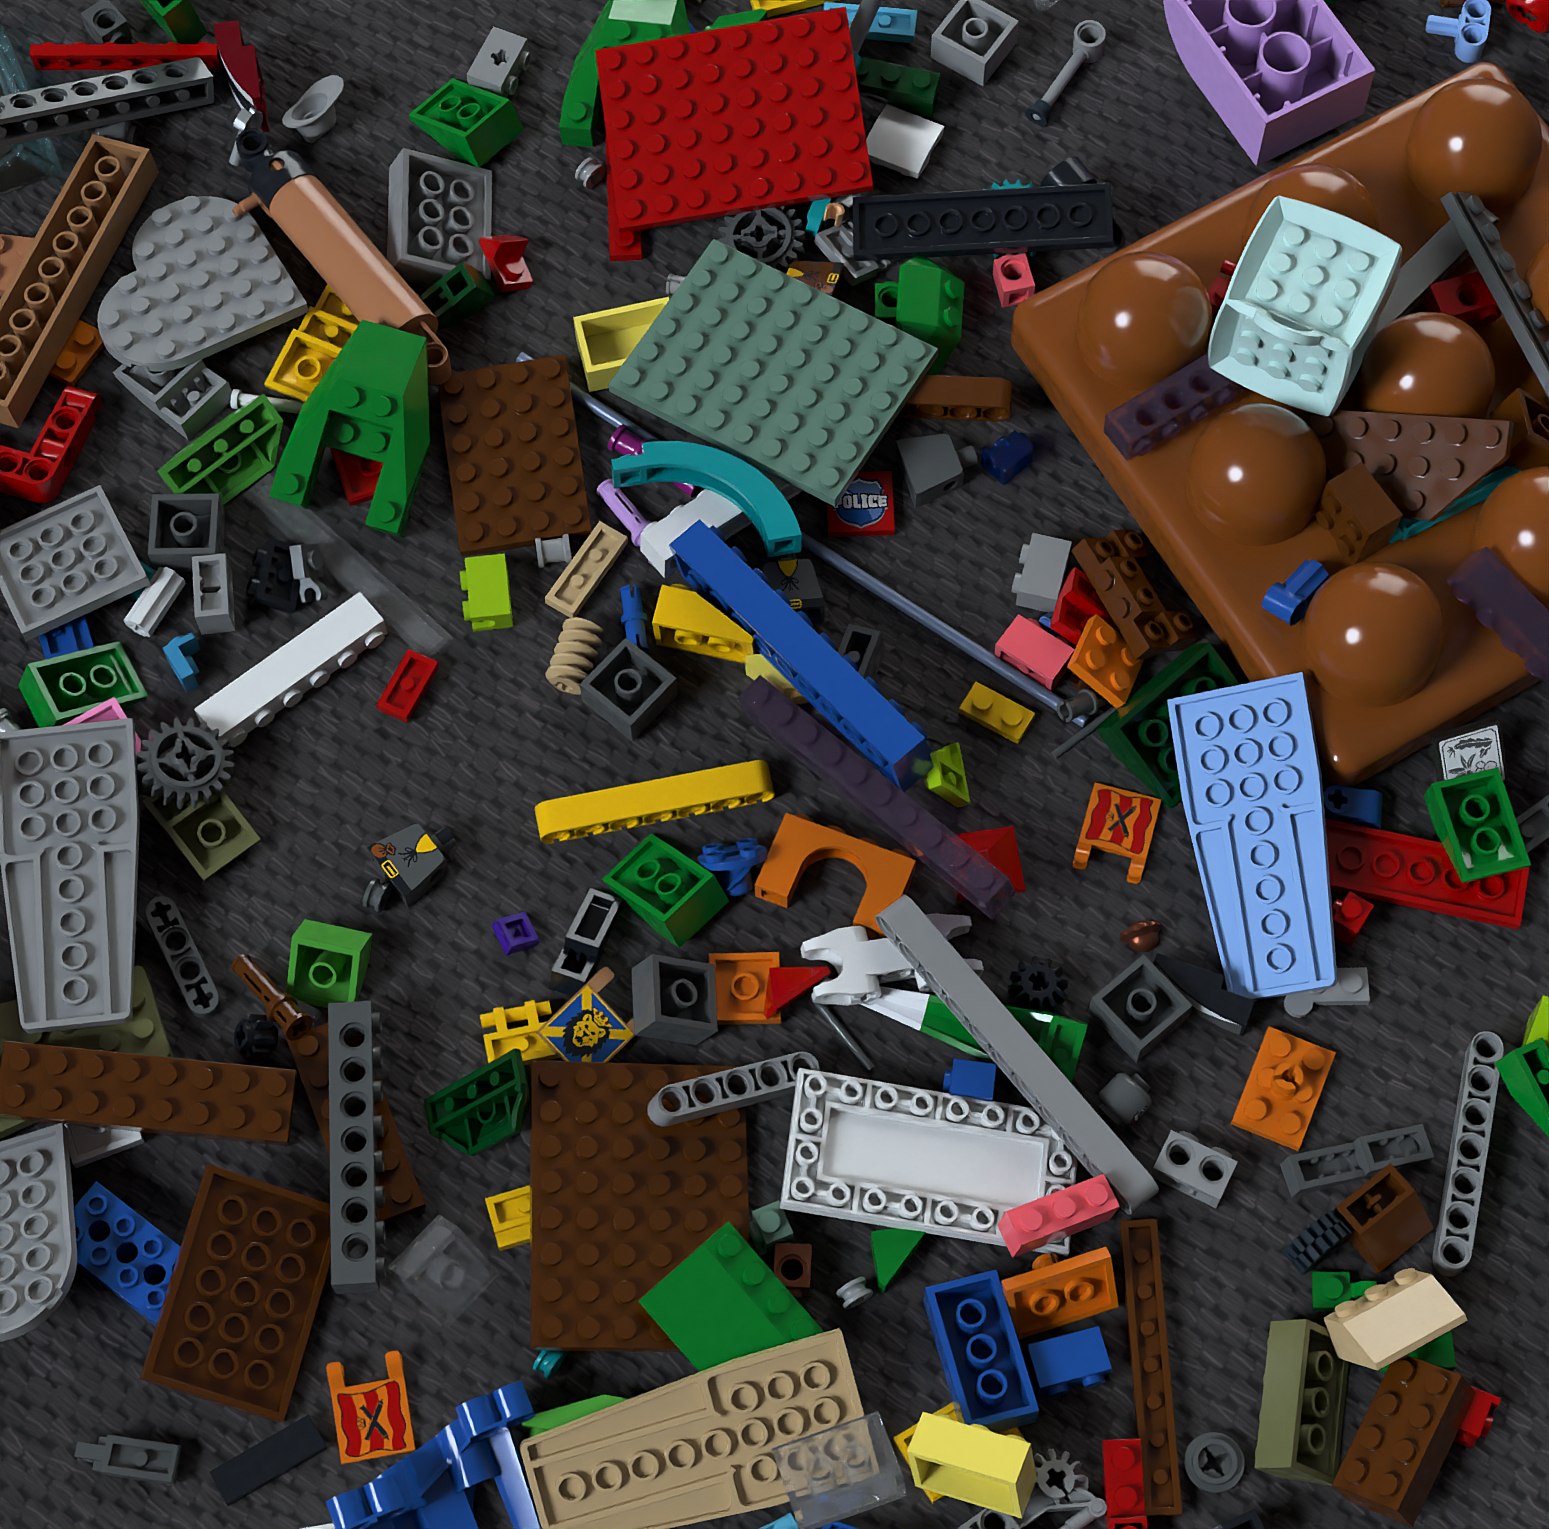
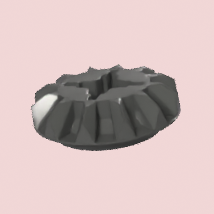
[1184,1432,1245,1494]

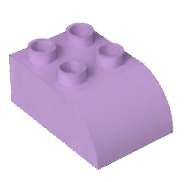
[1163,0,1375,167]

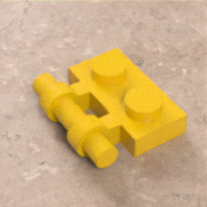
[480,1000,559,1065]

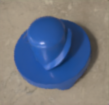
[697,838,767,896]

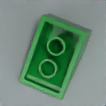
[408,78,524,167]
[18,641,148,728]
[1424,767,1531,884]
[602,833,729,948]

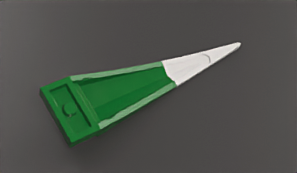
[822,978,1088,1084]

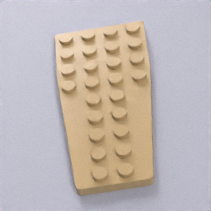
[520,1328,880,1529]

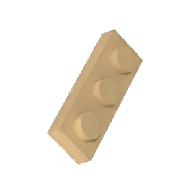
[545,521,628,618]

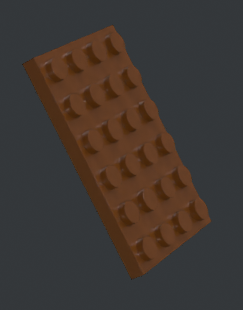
[438,354,592,557]
[139,1164,331,1423]

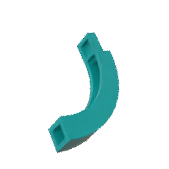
[611,441,802,557]

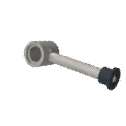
[1025,20,1106,127]

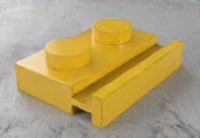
[485,1185,530,1251]

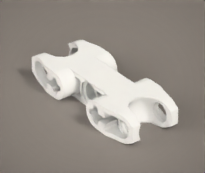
[800,913,984,1006]

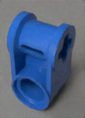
[1323,785,1383,830]

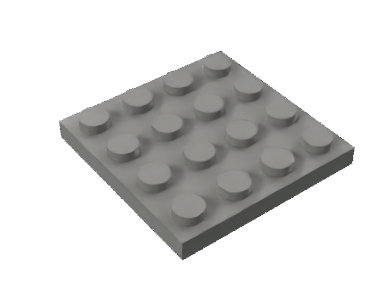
[0,485,150,641]

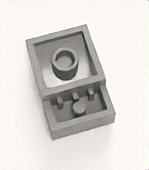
[113,359,232,441]

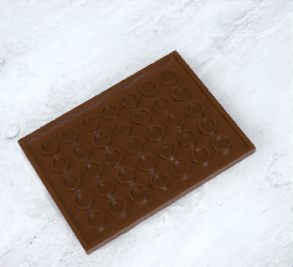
[530,1060,750,1352]

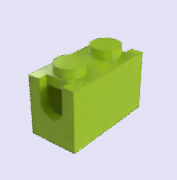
[460,553,513,632]

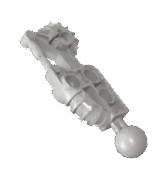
[957,1449,1107,1529]

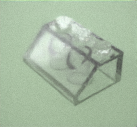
[772,1411,907,1529]

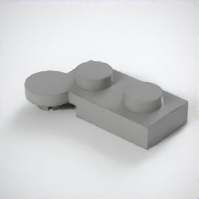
[1284,967,1370,1018]

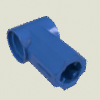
[1262,559,1329,626]

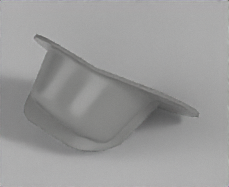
[282,75,344,143]

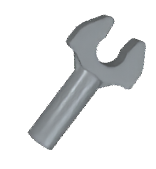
[229,107,263,166]

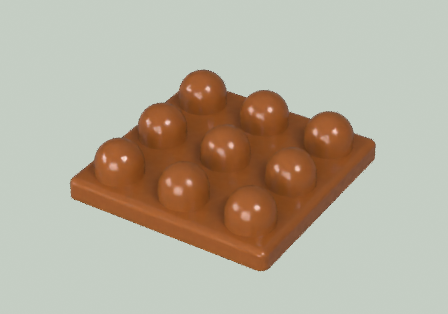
[1011,62,1549,787]

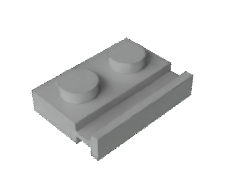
[814,219,891,286]

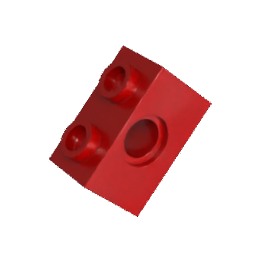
[1423,271,1502,326]

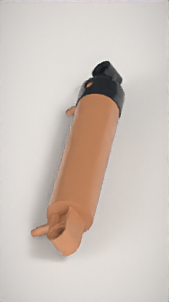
[232,128,452,385]

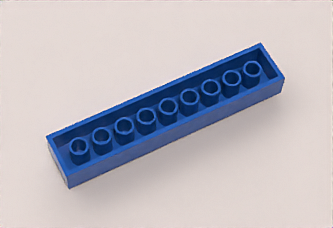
[669,519,933,794]

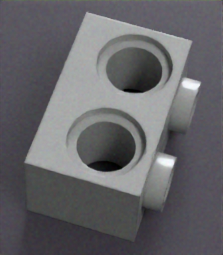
[192,553,235,635]
[1151,1130,1238,1208]

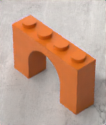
[755,813,916,940]

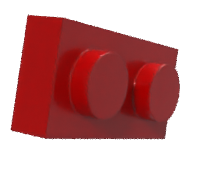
[376,649,440,723]

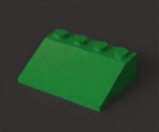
[638,1221,824,1372]

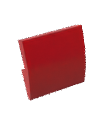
[1050,567,1118,645]

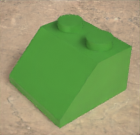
[286,919,372,1008]

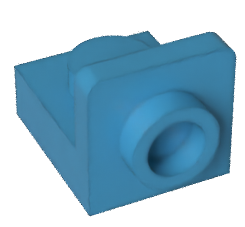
[163,633,200,693]

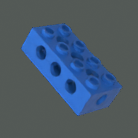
[74,1181,180,1327]

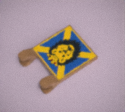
[536,967,635,1063]

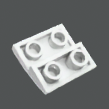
[866,104,945,178]

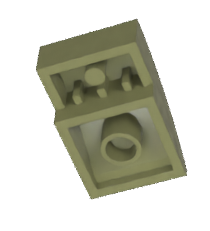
[142,768,261,881]

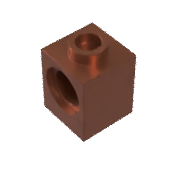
[774,1243,812,1301]

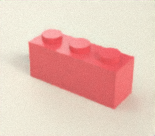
[997,1174,1120,1258]

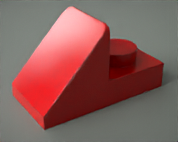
[479,235,533,292]

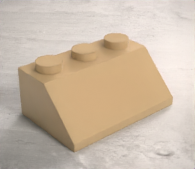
[1323,1268,1468,1371]

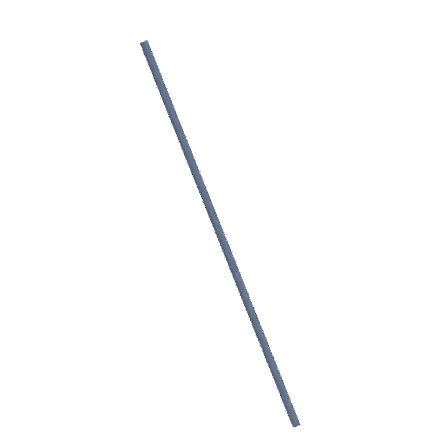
[516,352,1090,728]

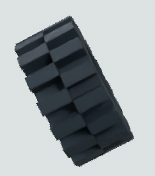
[1283,1210,1352,1275]

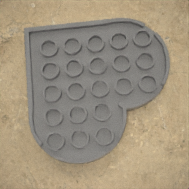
[97,196,309,372]
[0,1123,77,1342]

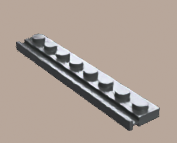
[1440,192,1549,398]

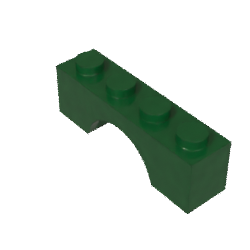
[856,57,940,119]

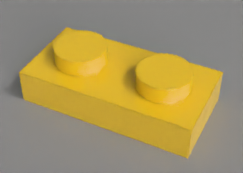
[959,682,1035,744]

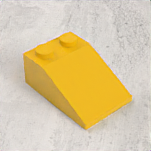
[652,584,755,664]

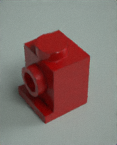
[1332,891,1374,946]
[1454,1386,1501,1448]

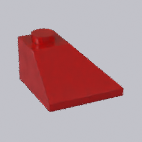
[945,826,1026,901]

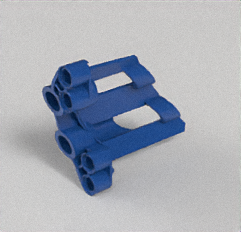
[325,1380,542,1529]

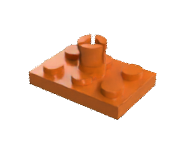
[1231,1026,1336,1151]
[1001,1247,1119,1340]

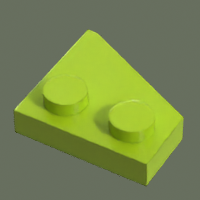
[923,742,971,807]

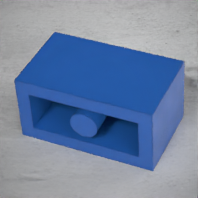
[1025,1326,1112,1398]

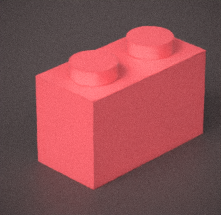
[994,614,1075,692]

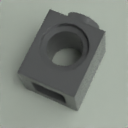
[80,0,133,44]

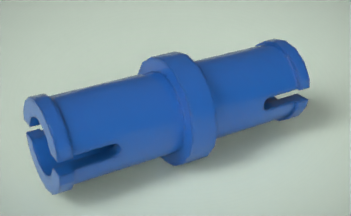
[619,584,649,653]

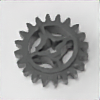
[717,205,807,273]
[137,718,234,809]

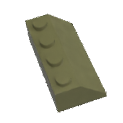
[1255,1319,1349,1486]

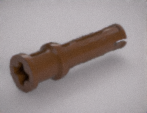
[231,954,313,1041]

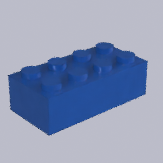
[923,1270,1039,1433]

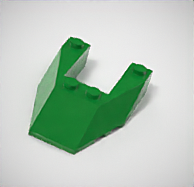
[559,0,691,147]
[269,320,430,537]

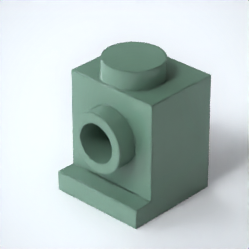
[748,1200,793,1257]

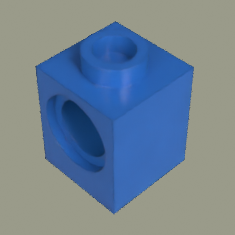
[943,1059,997,1101]

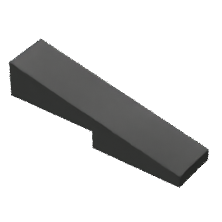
[1280,1124,1434,1198]

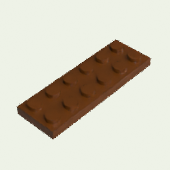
[286,1022,426,1223]

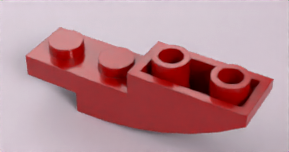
[1101,1438,1148,1529]

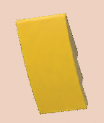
[264,284,360,403]

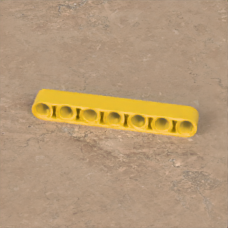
[535,760,775,844]

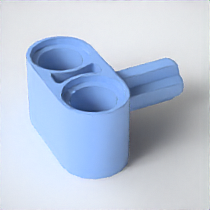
[1426,0,1491,63]

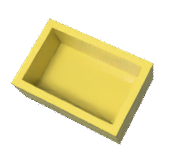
[573,297,669,392]
[907,1412,1037,1519]

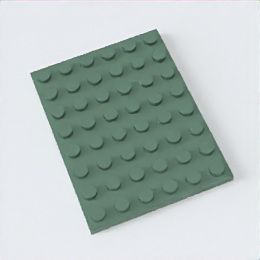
[608,239,938,507]

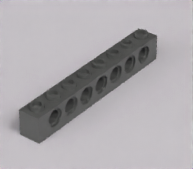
[0,57,214,147]
[328,1001,386,1294]

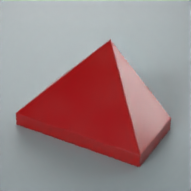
[764,966,831,1020]

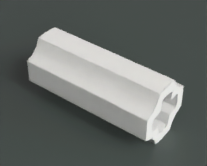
[124,567,186,637]

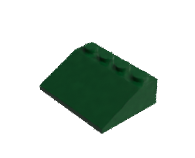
[1095,642,1240,809]

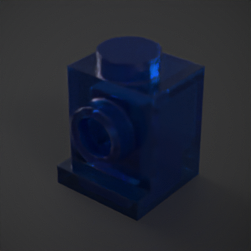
[981,430,1034,486]

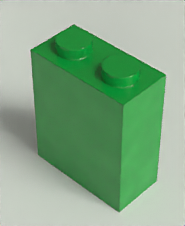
[140,0,208,44]

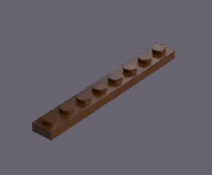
[1119,1219,1183,1518]

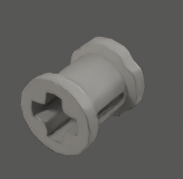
[535,534,572,568]

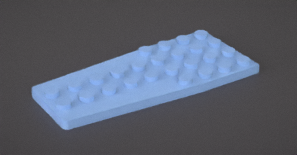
[1167,672,1338,1001]

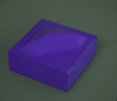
[492,912,540,955]

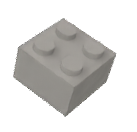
[931,0,1019,86]

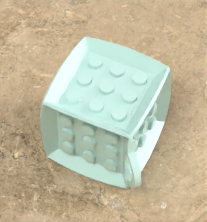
[1208,196,1402,416]

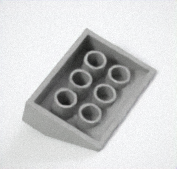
[387,148,492,284]

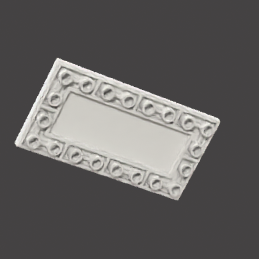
[780,1068,1078,1257]

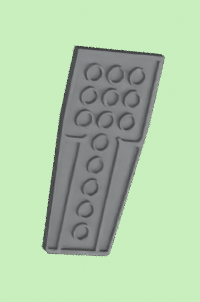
[0,718,140,1034]

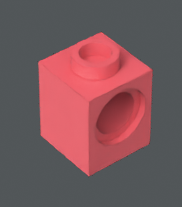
[993,253,1035,308]

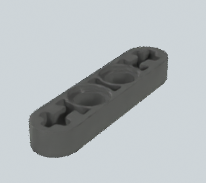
[145,896,222,1019]

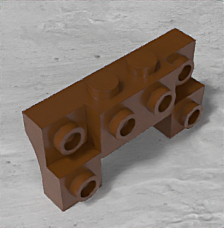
[1071,530,1199,660]

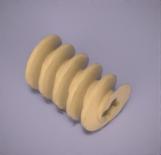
[545,617,604,695]

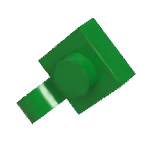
[1311,1271,1377,1311]

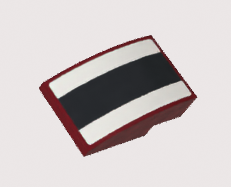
[214,20,269,133]

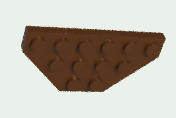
[1309,410,1514,521]

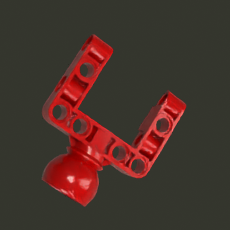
[0,386,102,503]

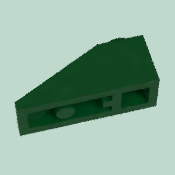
[419,262,496,332]

